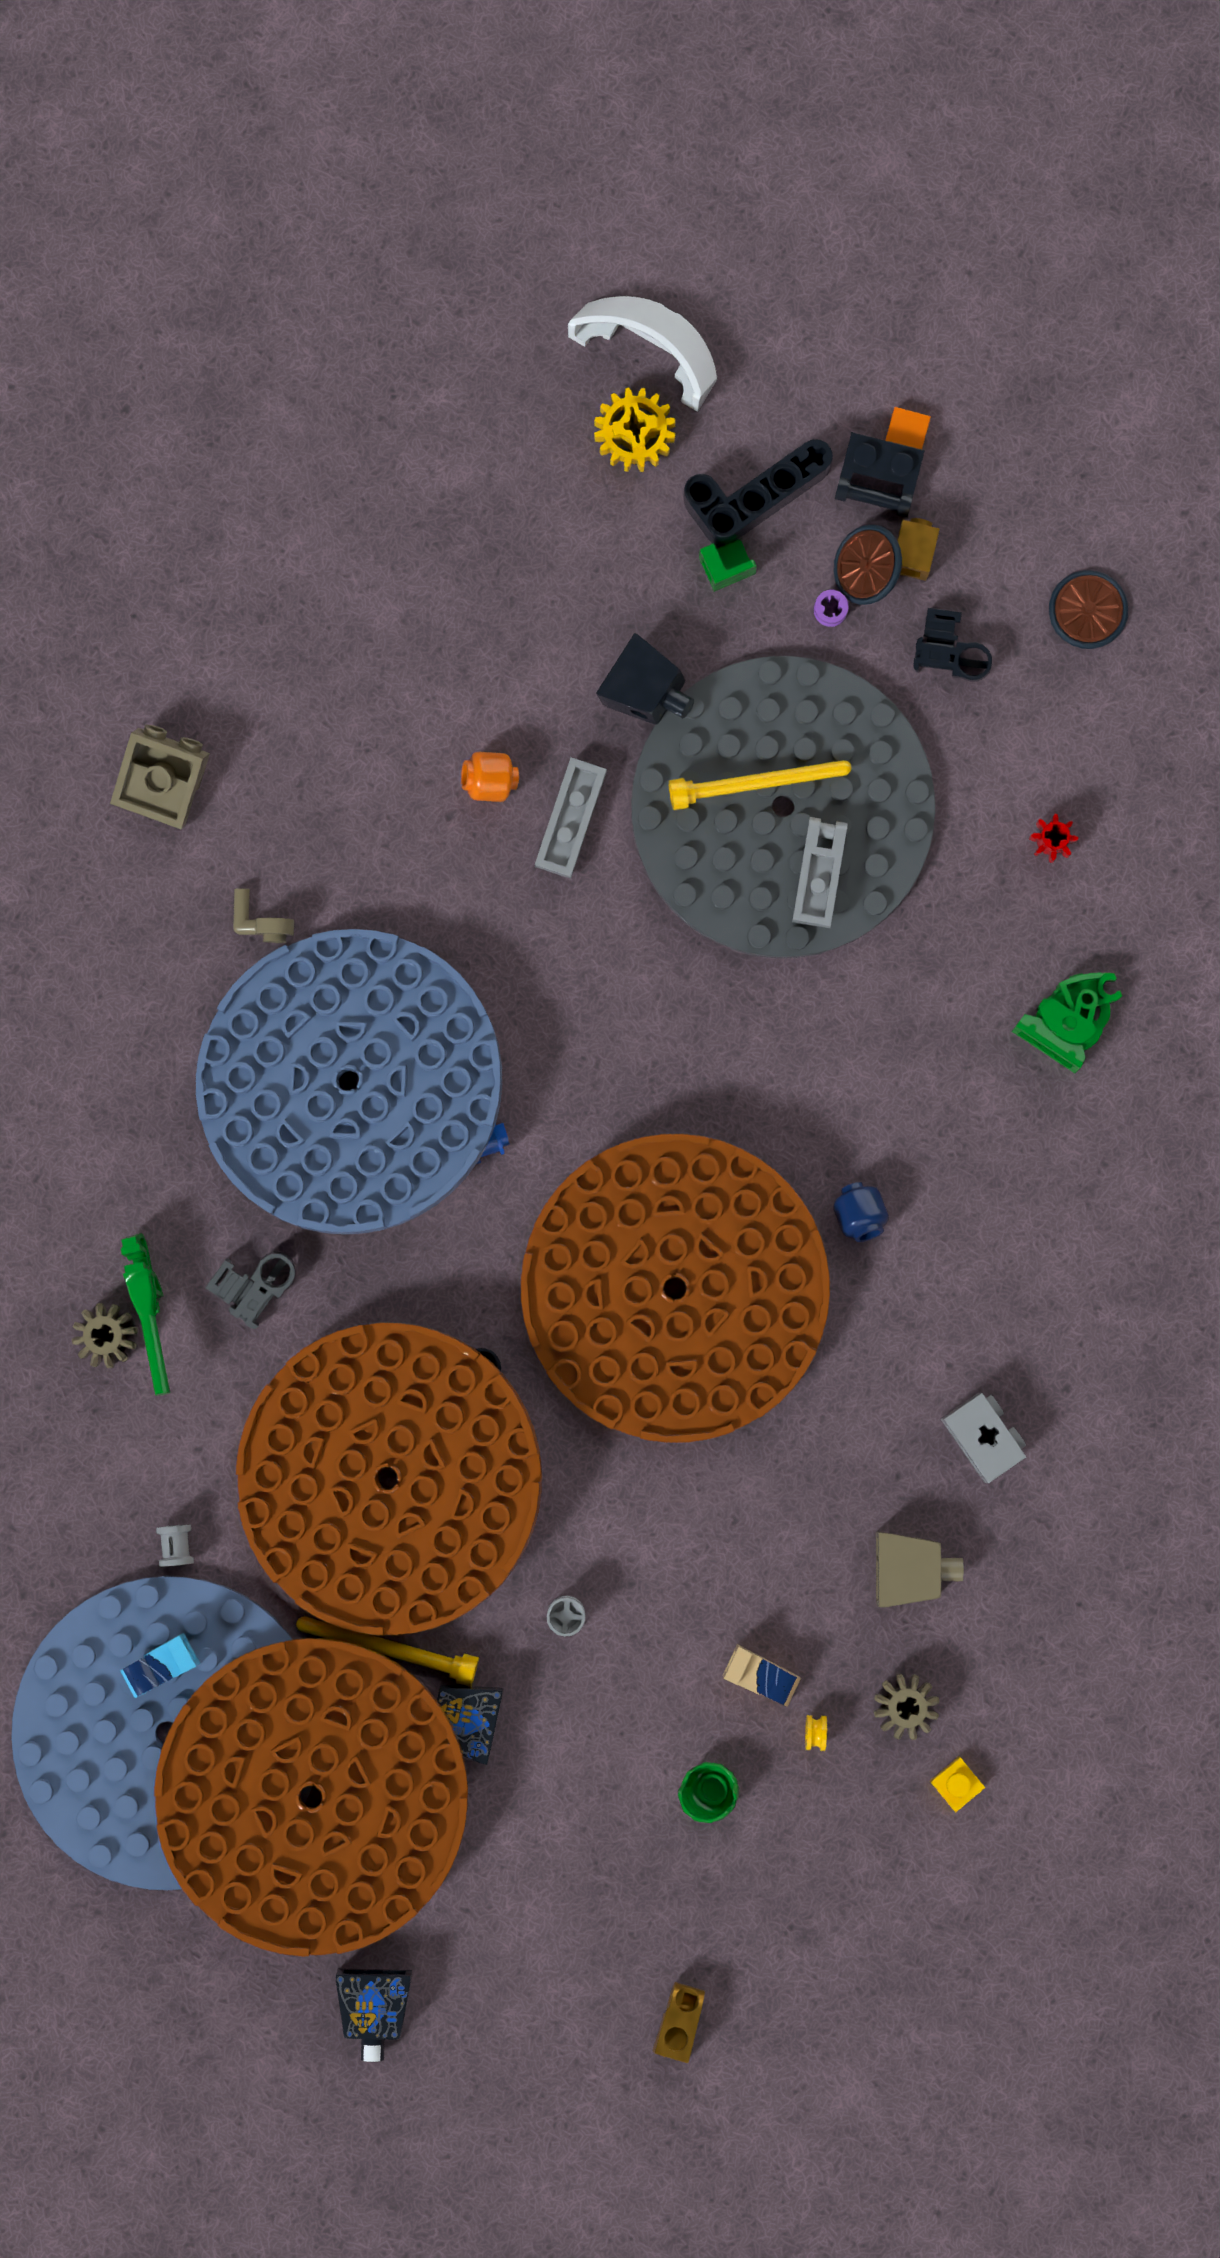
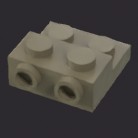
[110,724,210,829]

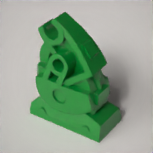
[1011,972,1122,1073]

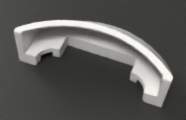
[568,296,717,412]

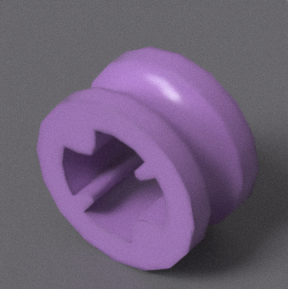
[814,590,849,627]

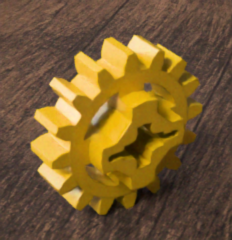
[594,388,675,472]

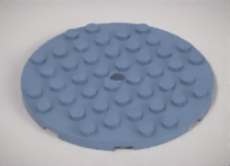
[196,929,502,1234]
[11,1576,313,1890]

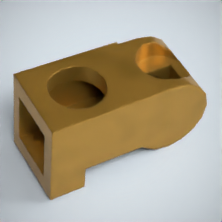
[653,1982,705,2064]

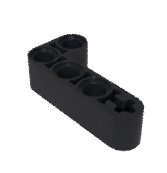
[683,439,833,546]

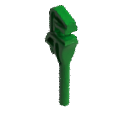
[121,1233,170,1396]

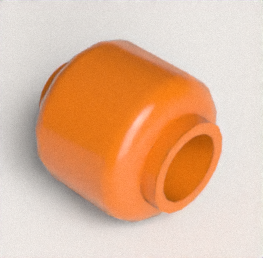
[461,752,519,802]

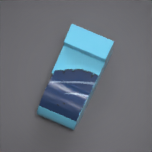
[120,1633,201,1698]

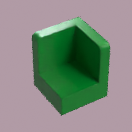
[699,540,757,592]

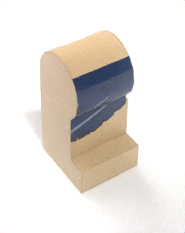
[722,1644,801,1706]

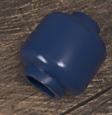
[833,1182,889,1242]

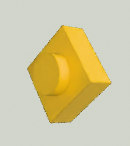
[930,1756,985,1813]

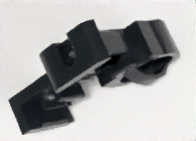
[913,608,992,682]

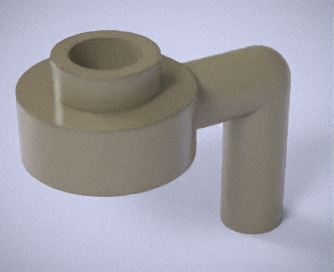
[233,889,294,943]

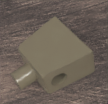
[876,1532,964,1607]

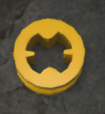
[805,1715,827,1751]

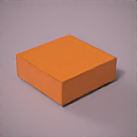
[885,407,931,450]

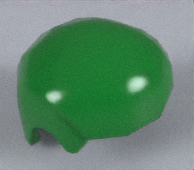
[678,1762,740,1823]

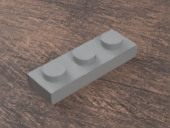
[535,757,607,879]

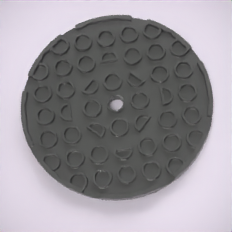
[631,656,935,959]

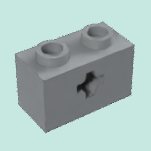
[941,1393,1026,1484]

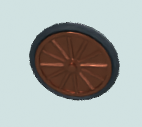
[833,525,902,605]
[1049,570,1128,649]

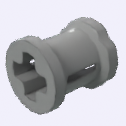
[156,1524,194,1567]

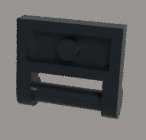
[834,432,925,517]

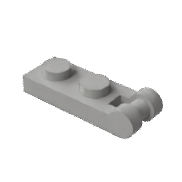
[792,817,848,928]

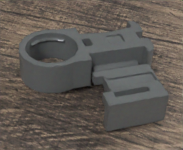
[206,1252,296,1329]

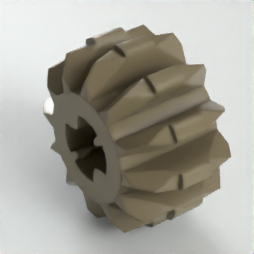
[72,1303,138,1368]
[873,1673,939,1740]

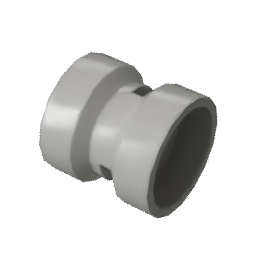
[547,1595,585,1637]

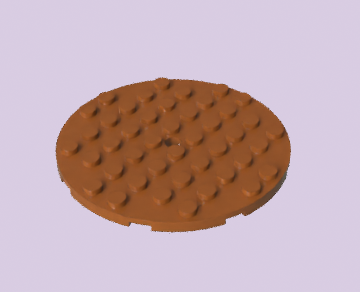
[521,1134,830,1443]
[236,1323,542,1635]
[154,1638,468,1957]

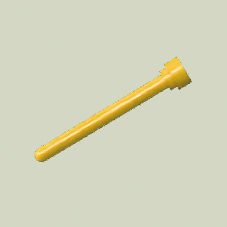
[668,760,852,810]
[296,1616,479,1688]

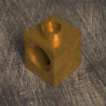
[897,518,940,581]

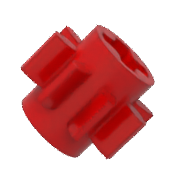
[1029,813,1079,863]

